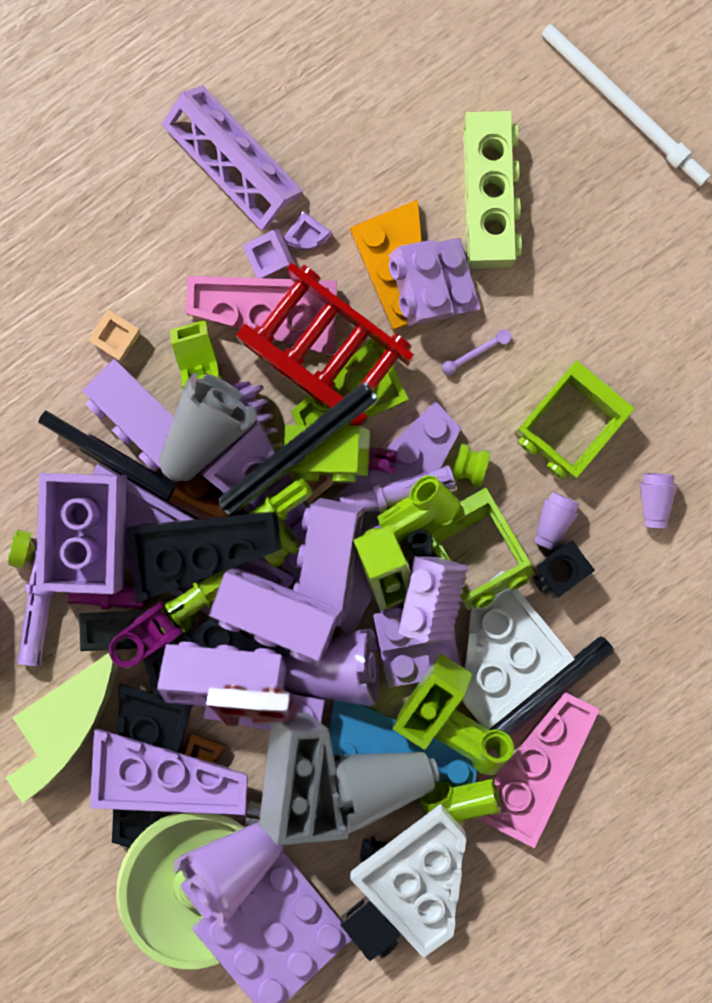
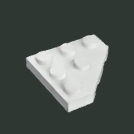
[461,570,575,730]
[350,804,467,958]

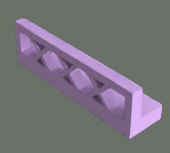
[161,85,303,230]

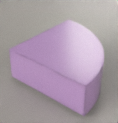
[283,211,333,251]

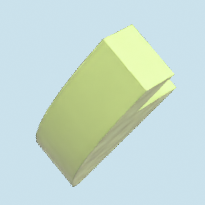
[6,653,118,804]

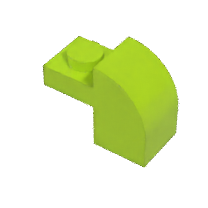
[170,320,223,389]

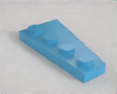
[329,700,477,788]

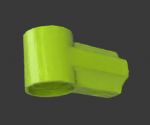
[377,475,459,542]
[434,709,514,775]
[419,779,501,825]

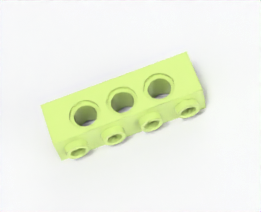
[463,111,522,269]

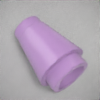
[639,473,678,528]
[534,491,580,550]

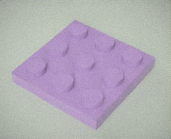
[191,852,351,1003]

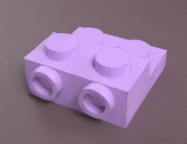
[389,238,480,327]
[373,603,460,688]

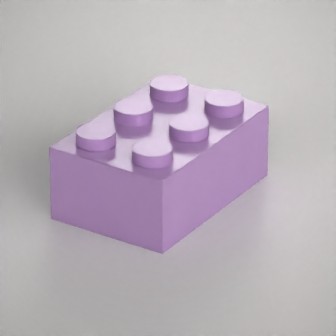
[36,472,127,594]

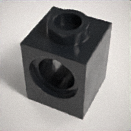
[532,540,595,598]
[340,896,400,962]

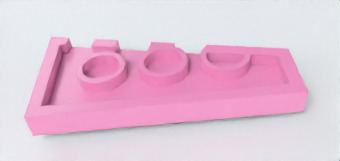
[186,276,337,357]
[476,692,600,848]

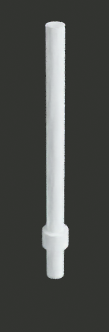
[541,24,711,186]

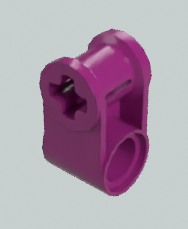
[109,601,184,667]

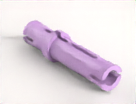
[339,465,456,514]
[17,551,56,666]

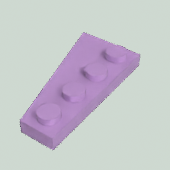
[90,729,248,815]

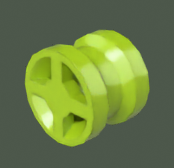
[452,443,491,487]
[263,521,301,568]

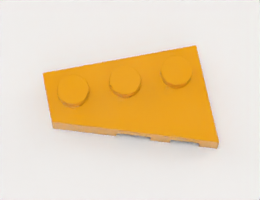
[350,199,421,332]

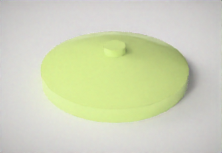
[116,812,245,970]

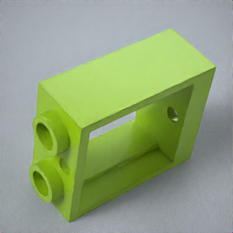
[515,360,635,481]
[421,488,534,610]

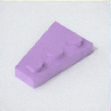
[203,418,307,534]

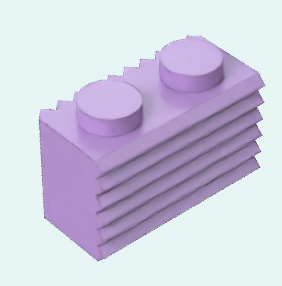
[398,556,469,643]

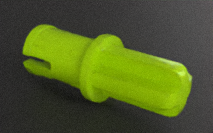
[247,478,312,521]
[165,568,232,625]

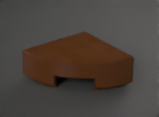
[183,733,227,763]

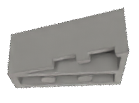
[259,713,349,845]

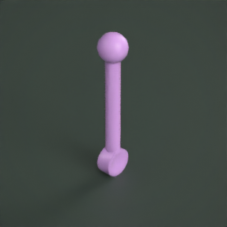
[442,329,511,375]

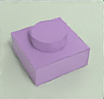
[242,229,294,278]

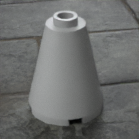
[159,373,257,481]
[333,752,440,833]

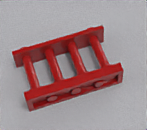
[236,262,414,427]

